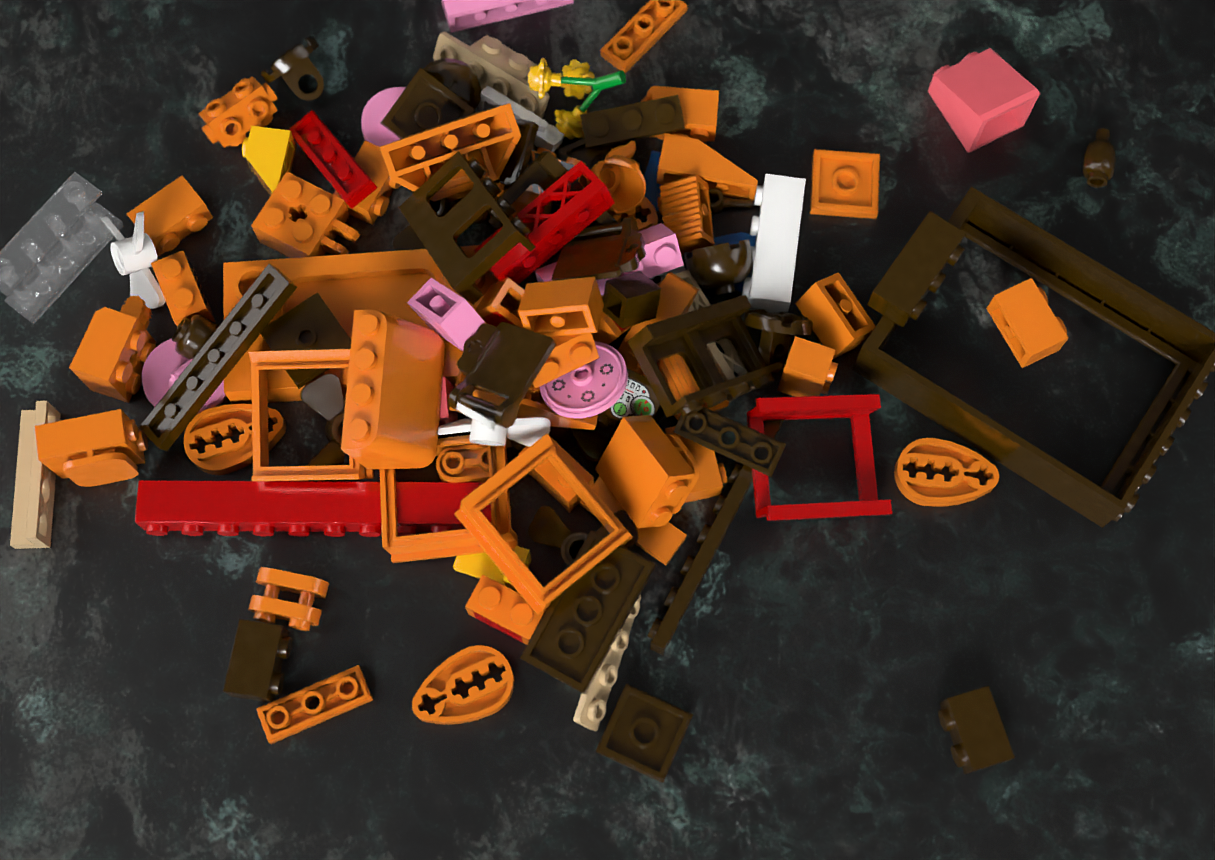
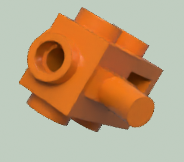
[198,76,278,148]

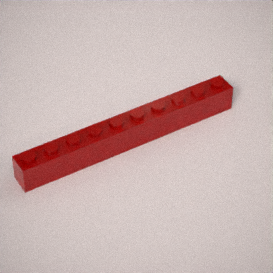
[135,481,492,537]

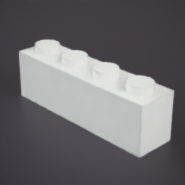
[742,174,806,313]

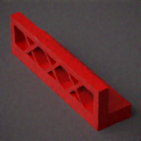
[474,161,615,285]

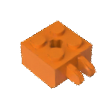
[251,172,360,258]
[69,295,156,403]

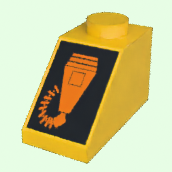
[242,126,297,195]

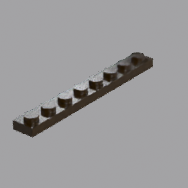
[648,396,784,655]

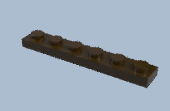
[139,264,297,451]

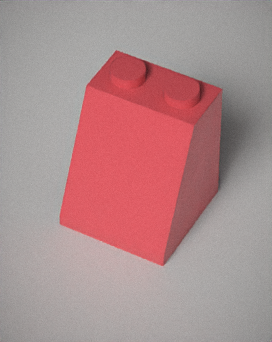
[928,48,1040,153]

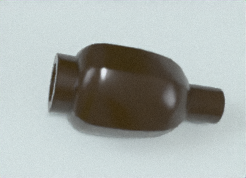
[1083,128,1116,188]

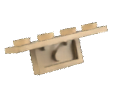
[433,32,549,118]
[559,594,641,731]

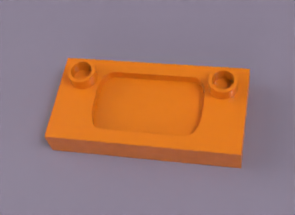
[223,245,499,404]

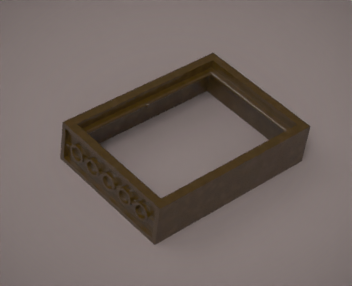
[852,187,1215,528]

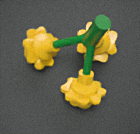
[528,58,626,140]

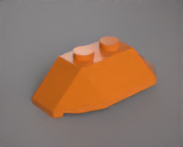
[379,103,521,202]

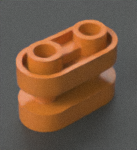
[436,444,508,483]
[248,567,329,631]

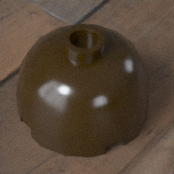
[684,240,752,295]

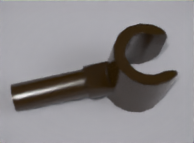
[709,188,752,214]

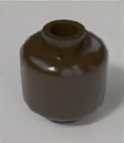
[172,314,220,359]

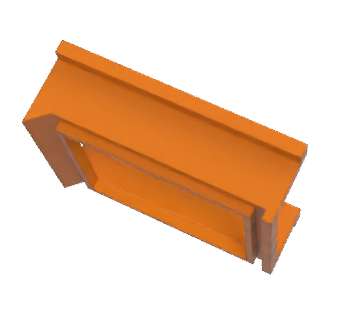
[248,349,374,481]
[454,433,633,616]
[380,435,518,563]

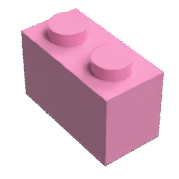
[407,278,486,351]

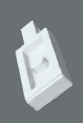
[478,86,564,152]

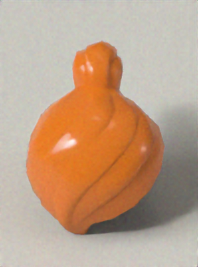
[587,140,646,217]

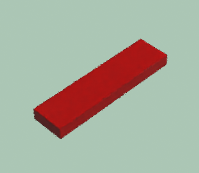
[288,110,378,209]

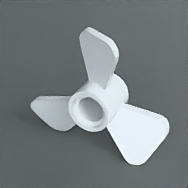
[101,211,166,309]
[437,402,551,447]

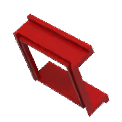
[747,394,892,521]

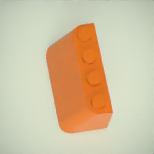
[341,309,445,469]

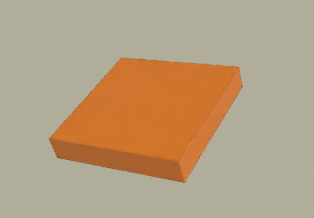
[810,149,880,219]

